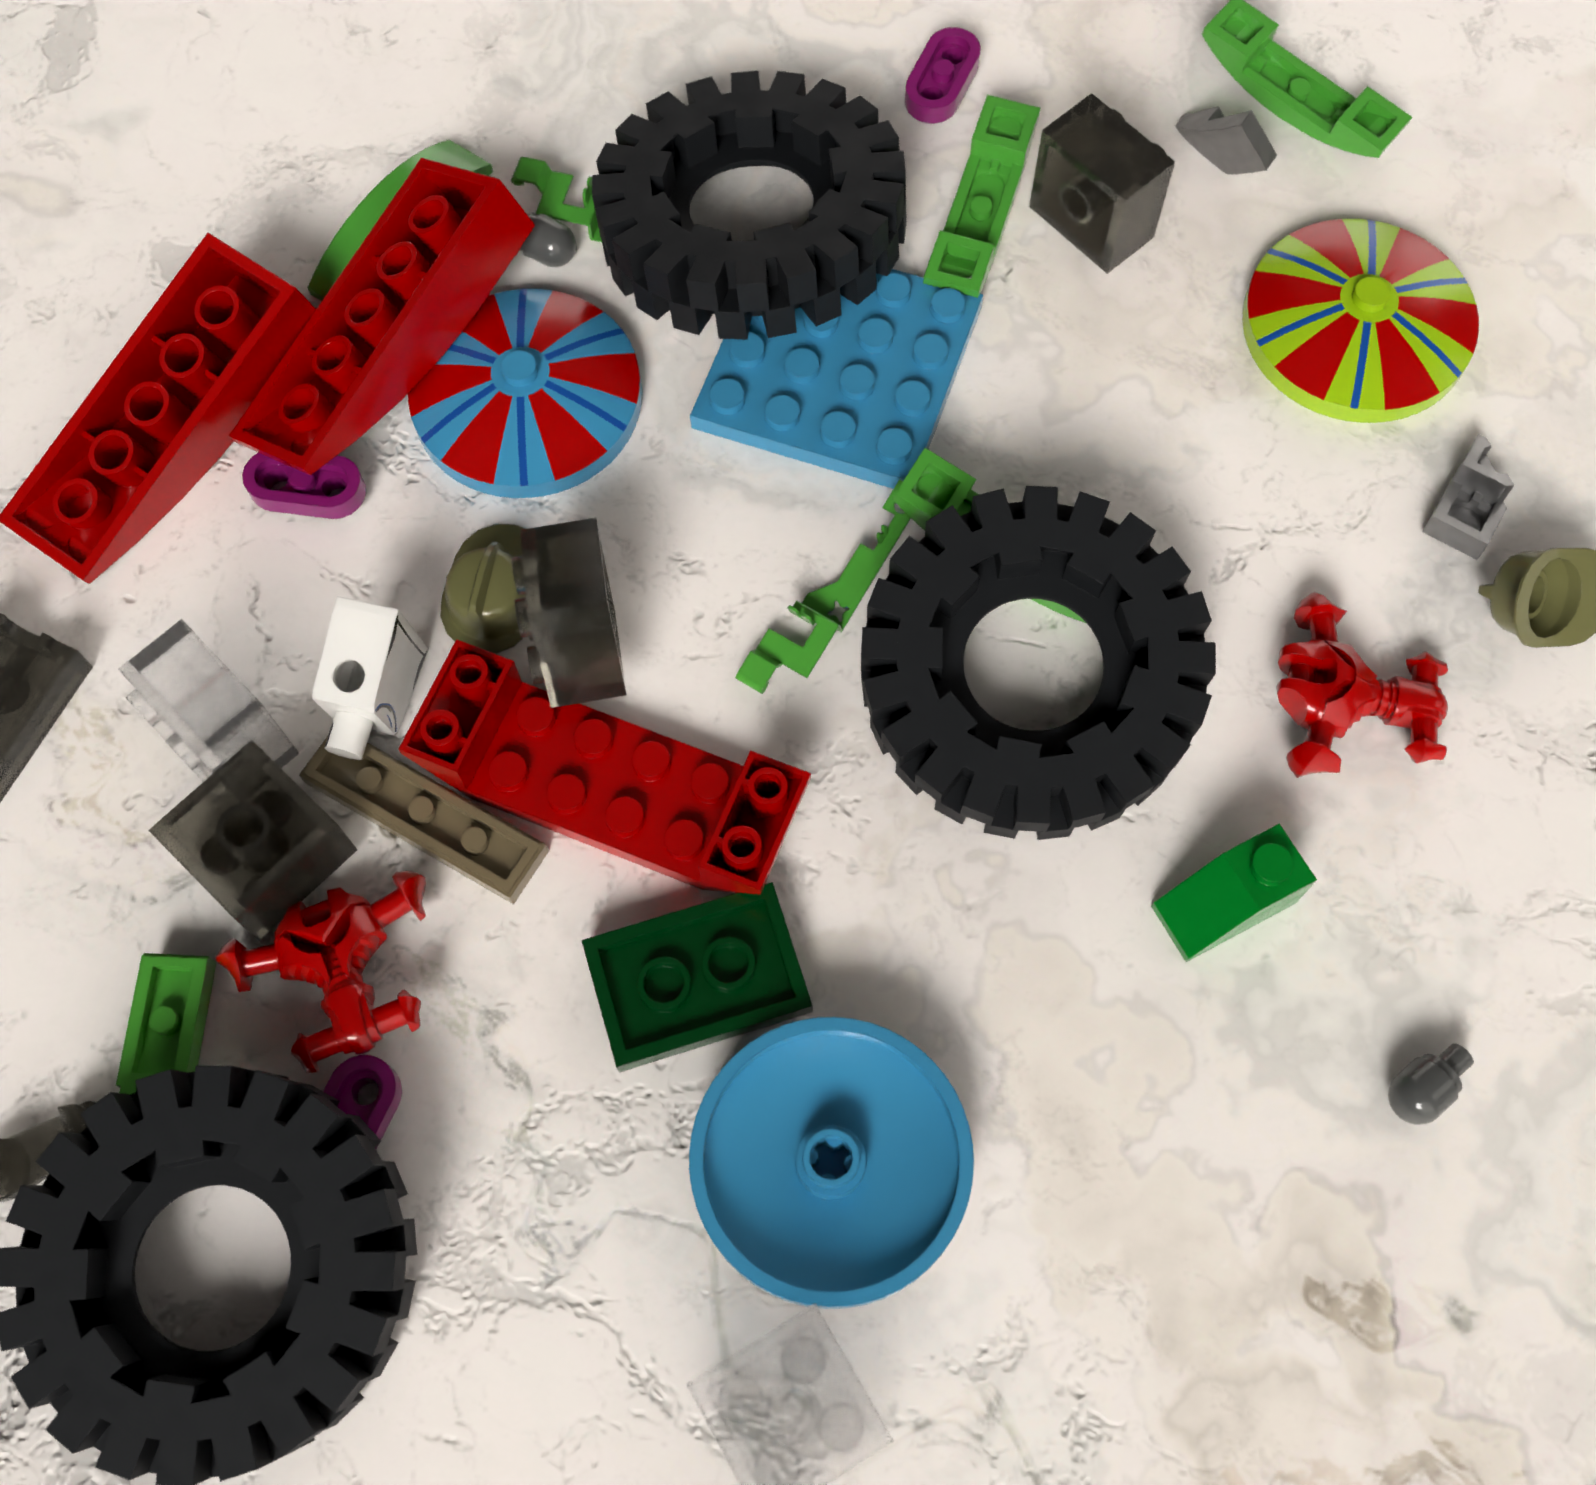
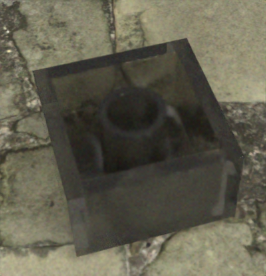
[1029,93,1175,274]
[512,518,627,708]
[148,739,358,941]

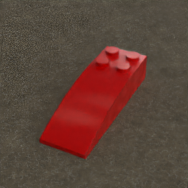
[229,158,535,476]
[0,232,316,584]

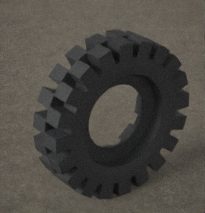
[592,71,907,340]
[861,486,1216,840]
[0,1065,417,1485]

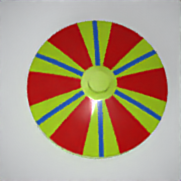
[1242,219,1479,423]

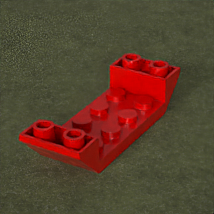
[398,639,811,895]

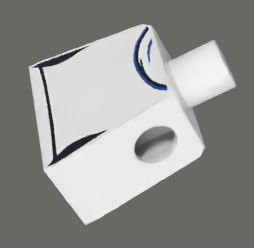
[312,596,429,760]

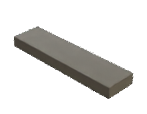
[299,736,549,905]

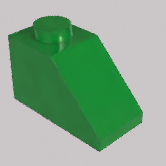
[1151,823,1317,962]

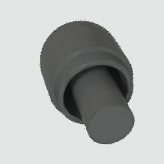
[520,212,576,267]
[1388,1043,1474,1125]

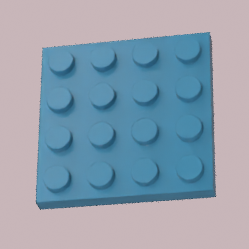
[690,269,983,489]

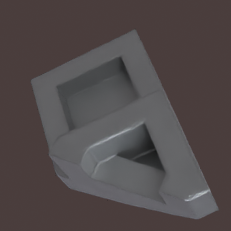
[1175,106,1277,174]
[1422,434,1514,560]

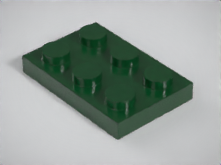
[581,882,813,1073]

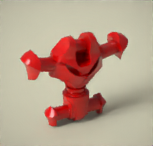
[1276,592,1448,778]
[216,871,426,1073]

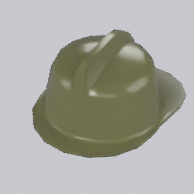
[440,524,550,654]
[1478,548,1596,648]

